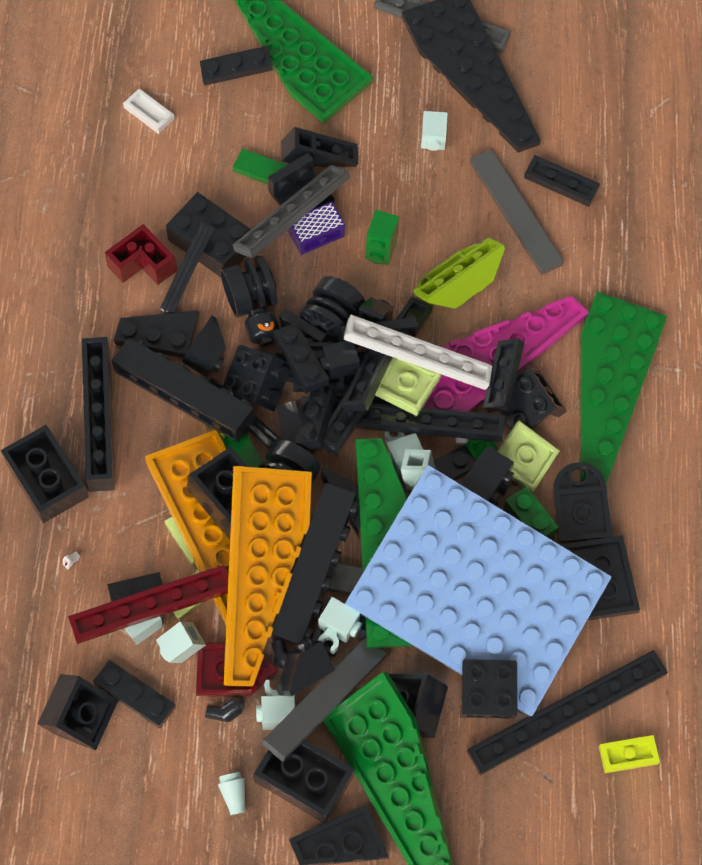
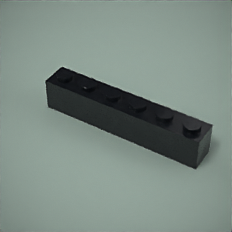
[82,337,115,492]
[111,338,256,443]
[271,483,360,644]

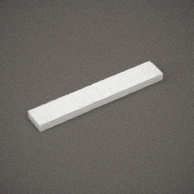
[344,315,492,390]

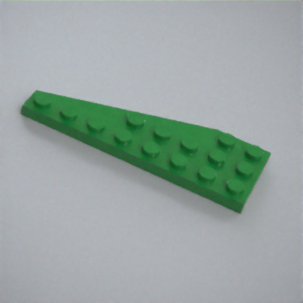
[234,0,373,124]
[580,291,667,485]
[355,438,414,649]
[324,672,454,865]

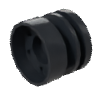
[220,255,278,318]
[300,276,366,342]
[258,439,321,484]

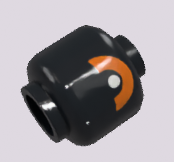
[245,308,280,347]

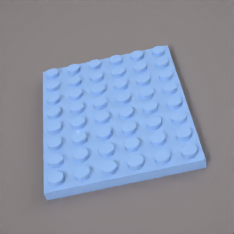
[345,465,611,716]

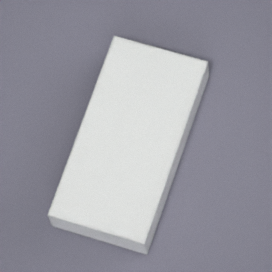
[123,88,175,134]

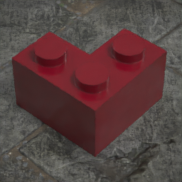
[105,224,177,285]

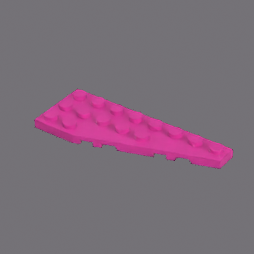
[422,296,589,412]

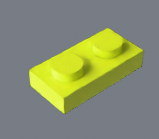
[599,735,660,773]

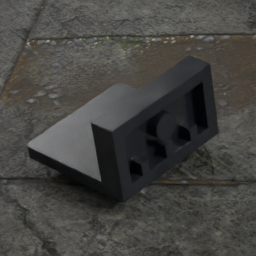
[268,153,335,210]
[499,368,567,429]
[460,659,517,719]

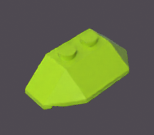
[413,238,505,309]

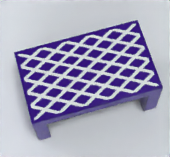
[288,202,345,255]

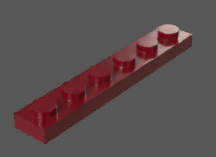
[68,565,229,644]

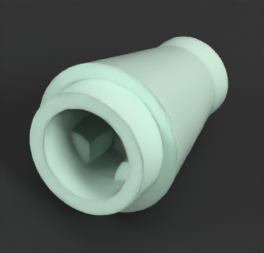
[218,772,246,815]

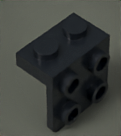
[223,345,291,412]

